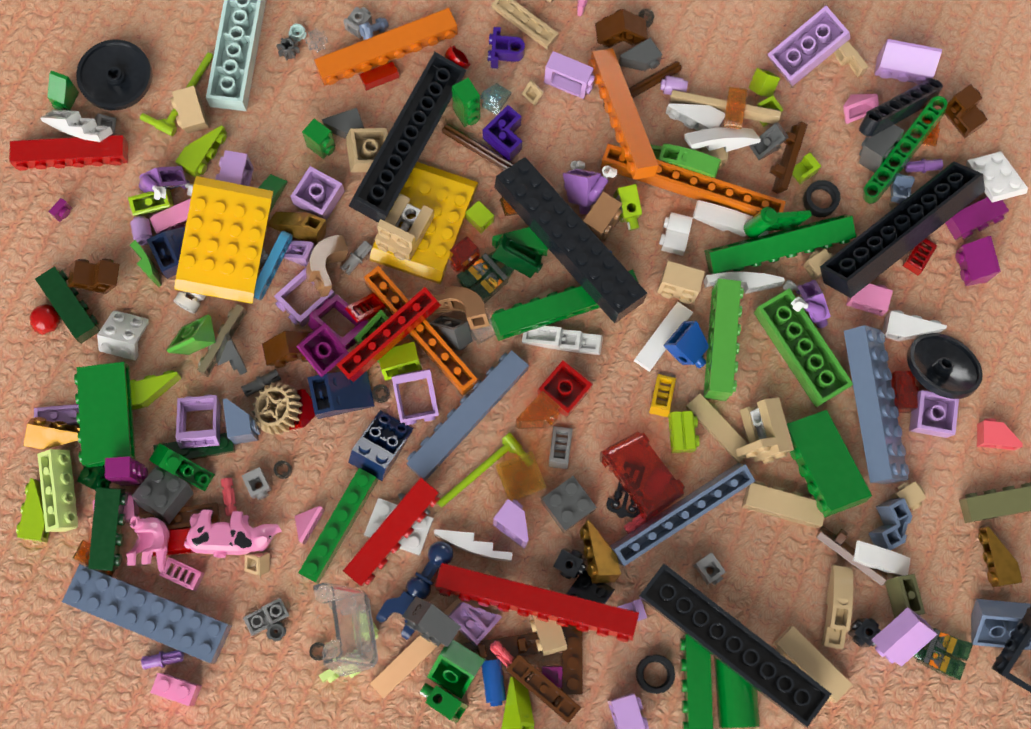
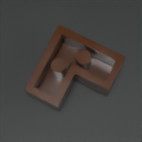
[595,9,648,48]
[944,84,988,138]
[68,258,120,294]
[262,331,311,368]

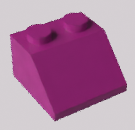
[955,236,1001,286]
[296,323,349,377]

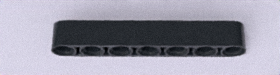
[859,79,943,137]

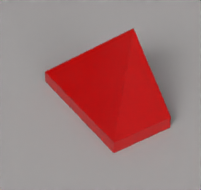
[289,389,315,430]

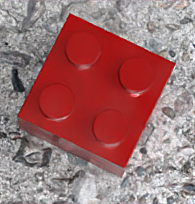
[537,360,593,418]

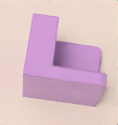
[618,599,647,621]

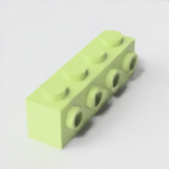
[37,449,78,532]

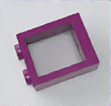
[308,294,368,350]

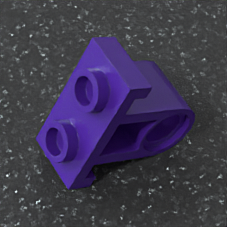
[487,27,525,69]

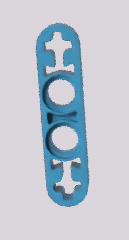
[254,231,293,300]

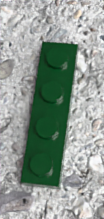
[153,433,235,460]

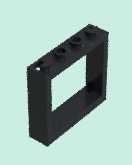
[992,605,1031,693]

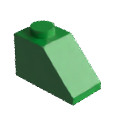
[47,70,79,111]

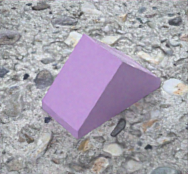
[284,240,315,267]

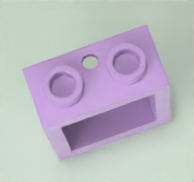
[544,51,595,99]
[274,268,335,328]
[392,369,439,425]
[176,394,221,449]

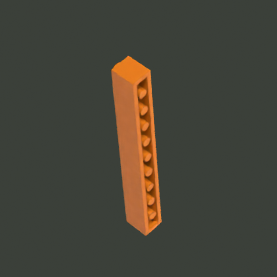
[600,144,786,216]

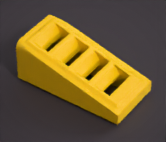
[649,374,676,417]

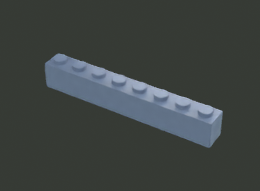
[406,350,529,481]
[610,463,755,566]

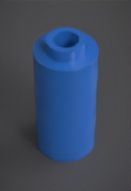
[481,659,506,707]

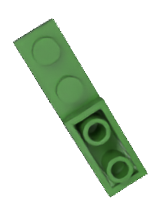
[651,144,721,178]

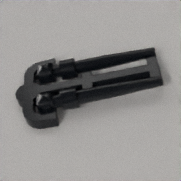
[606,462,645,518]

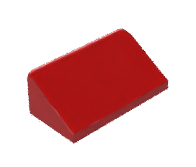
[359,61,399,91]

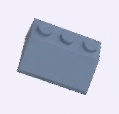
[971,599,1031,650]

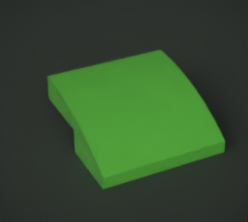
[130,240,162,287]

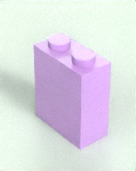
[872,607,938,667]

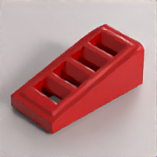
[902,239,937,275]
[345,292,386,323]

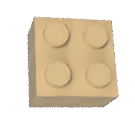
[170,86,209,133]
[346,128,388,172]
[657,261,705,304]

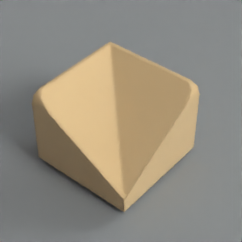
[245,551,270,576]

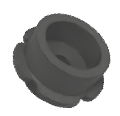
[266,621,286,641]

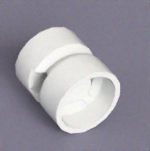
[173,291,206,314]

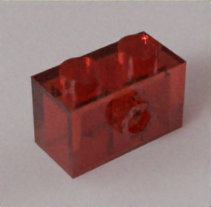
[449,236,480,275]
[891,371,919,413]

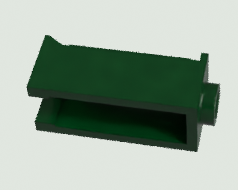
[492,234,543,278]

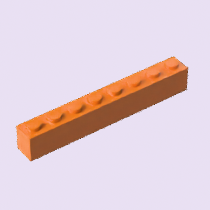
[314,8,458,86]
[588,48,658,180]
[363,266,478,396]

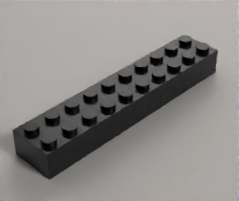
[349,52,467,223]
[494,157,647,324]
[820,161,985,298]
[639,564,832,728]

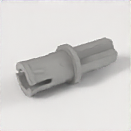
[340,241,372,275]

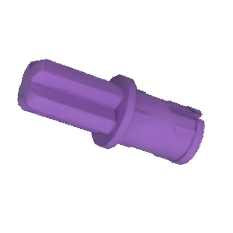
[904,159,943,173]
[141,650,184,670]

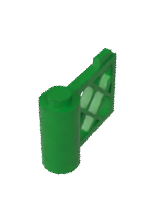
[744,207,812,238]

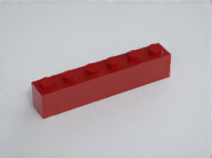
[9,135,128,171]
[336,287,441,382]
[343,478,441,586]

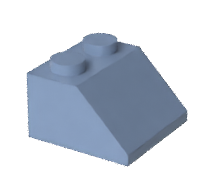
[223,398,260,444]

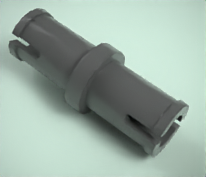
[241,369,281,397]

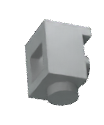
[343,6,372,39]
[242,467,271,500]
[693,553,726,585]

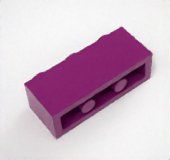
[945,197,1009,240]
[105,457,148,486]

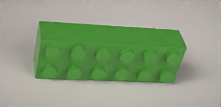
[703,278,744,401]
[754,288,853,408]

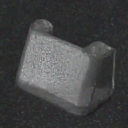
[313,582,378,677]

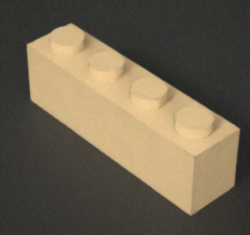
[742,481,824,529]
[773,626,853,703]

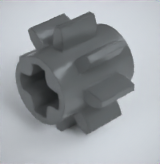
[276,36,300,61]

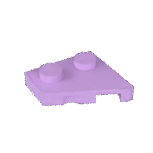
[448,602,502,646]

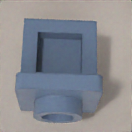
[891,174,915,204]

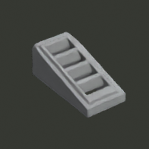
[548,426,573,469]

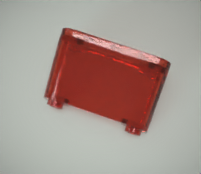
[599,432,685,522]

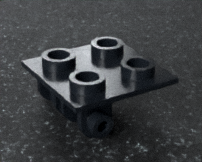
[566,570,615,604]

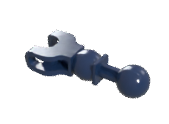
[376,541,453,640]

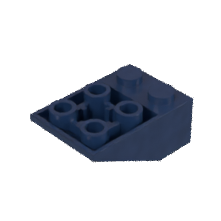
[147,226,186,279]
[307,371,375,419]
[348,410,414,481]

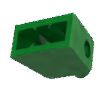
[420,683,468,723]

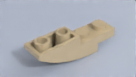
[822,565,853,649]

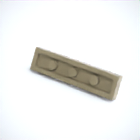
[197,304,247,377]

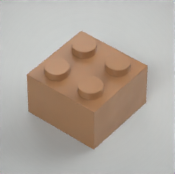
[583,192,623,242]

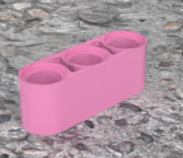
[150,199,191,235]

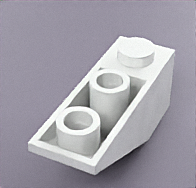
[665,103,726,131]
[882,310,947,342]

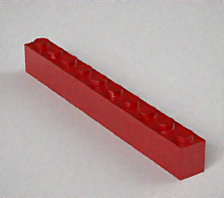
[435,563,639,642]

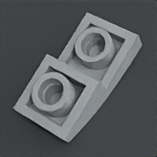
[243,598,289,636]

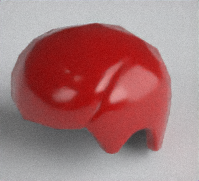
[444,46,471,70]
[30,304,60,335]

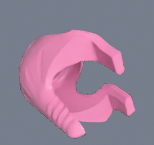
[126,516,169,572]

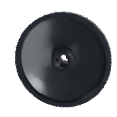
[76,40,152,111]
[907,333,983,399]

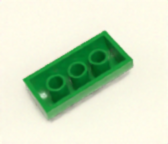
[714,657,760,728]

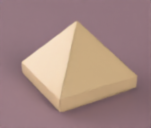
[522,80,544,106]

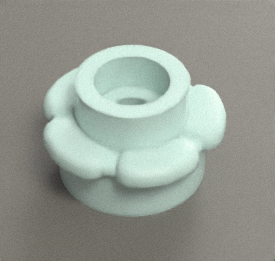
[289,24,307,42]

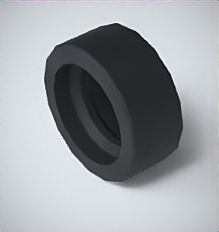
[803,180,841,218]
[635,654,675,694]

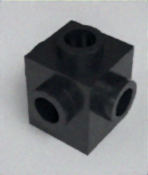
[553,548,586,579]
[848,618,881,647]

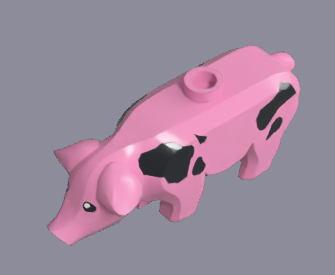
[184,510,282,558]

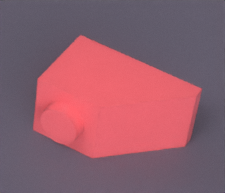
[977,418,1023,450]

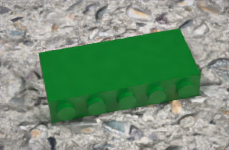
[74,362,136,468]
[787,410,872,517]

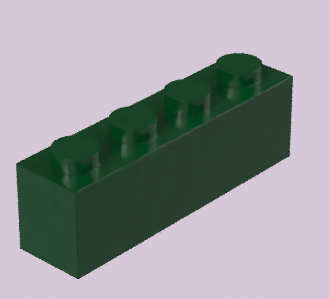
[35,266,100,344]
[88,487,128,571]

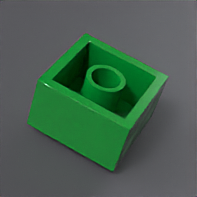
[427,640,485,699]

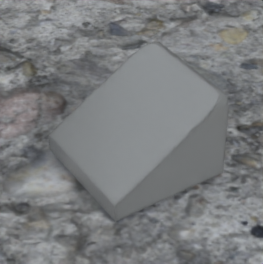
[94,114,116,136]

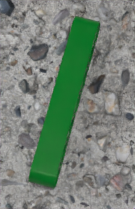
[863,96,947,204]

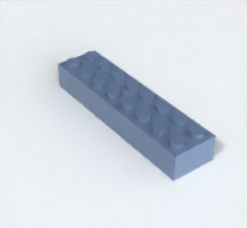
[844,325,909,484]
[62,564,232,664]

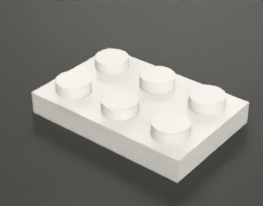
[966,151,1028,202]
[364,498,434,556]

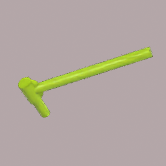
[140,52,214,136]
[438,432,534,508]

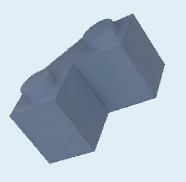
[869,498,912,550]

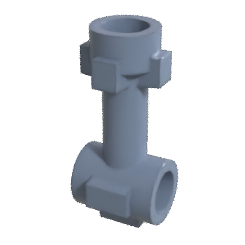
[359,18,388,40]

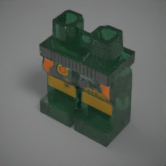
[456,251,514,304]
[913,628,973,680]

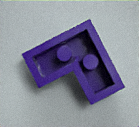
[483,105,522,161]

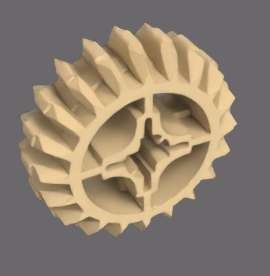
[251,382,303,435]

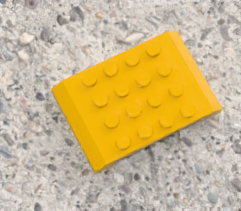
[370,162,478,285]
[175,176,273,304]

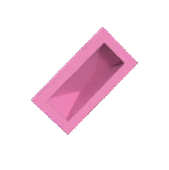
[843,94,879,123]
[295,506,325,545]

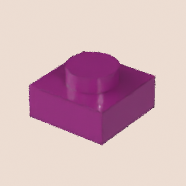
[48,198,72,222]
[542,665,562,688]

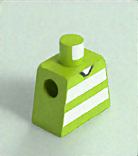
[613,184,642,231]

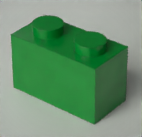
[302,118,335,159]

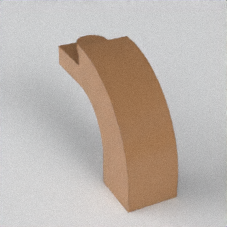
[306,235,349,297]
[432,287,490,330]

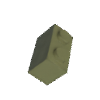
[885,574,926,618]

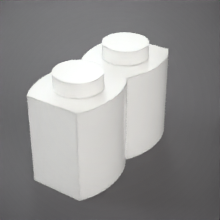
[659,212,693,256]

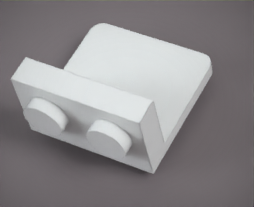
[97,311,149,361]

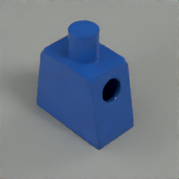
[663,321,709,368]

